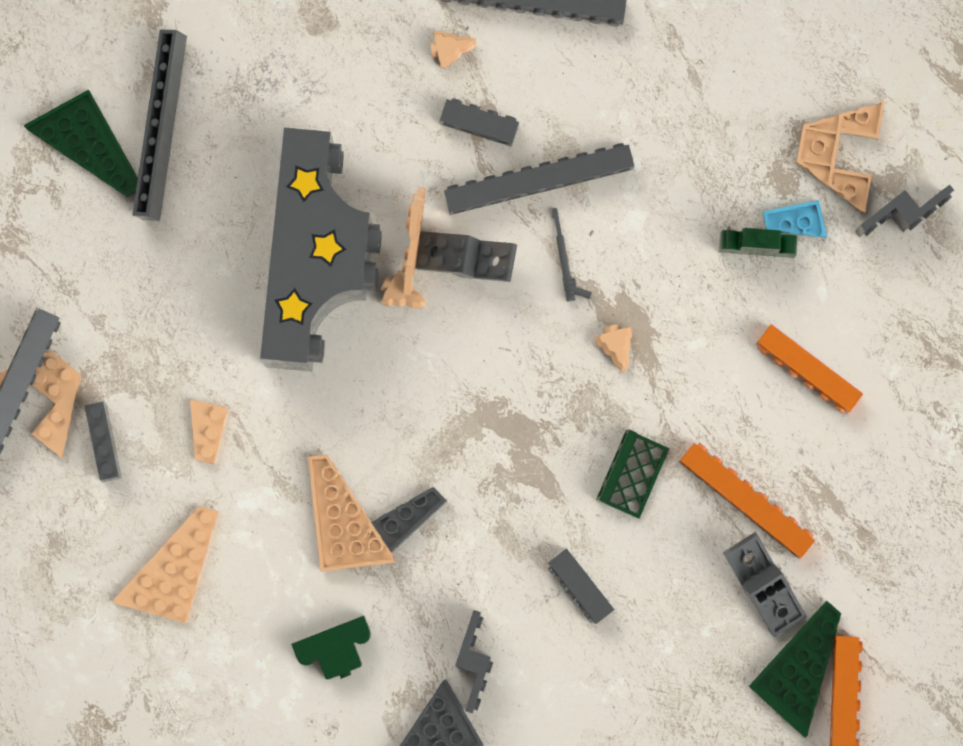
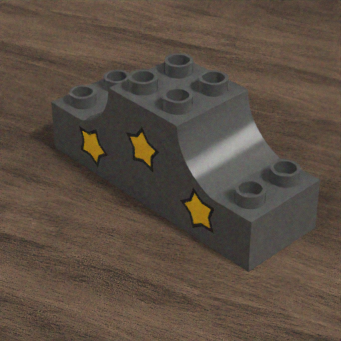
[260,127,382,372]

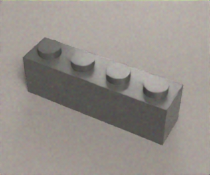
[440,98,519,147]
[84,401,122,482]
[548,548,615,624]

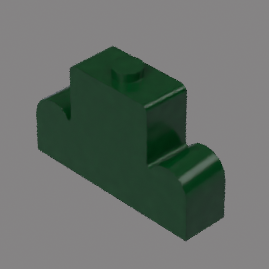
[719,228,798,258]
[291,616,371,680]

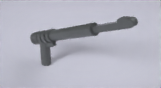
[552,208,592,302]

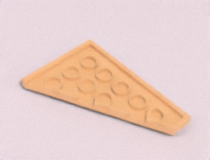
[308,454,396,572]
[113,506,218,623]

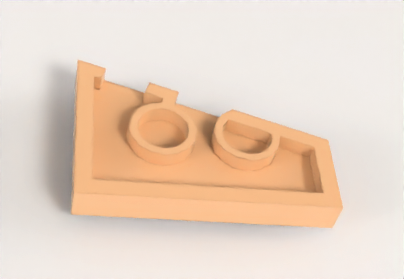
[190,399,228,464]

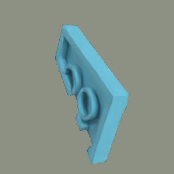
[762,200,827,238]

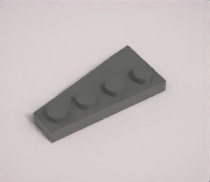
[372,487,447,553]

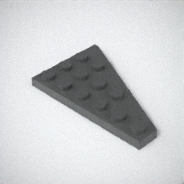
[400,679,484,746]

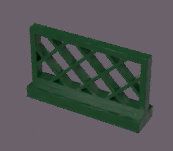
[596,429,670,519]

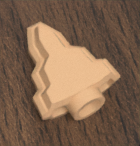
[430,31,477,69]
[380,270,426,308]
[594,324,632,371]

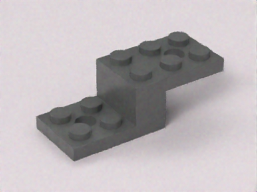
[855,184,954,237]
[415,231,517,282]
[723,532,807,637]
[455,610,493,714]

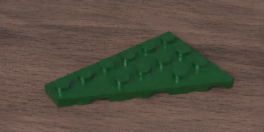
[24,90,138,198]
[749,600,841,738]

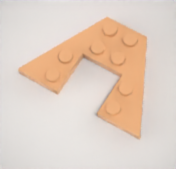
[796,101,884,213]
[402,187,426,295]
[0,351,81,458]

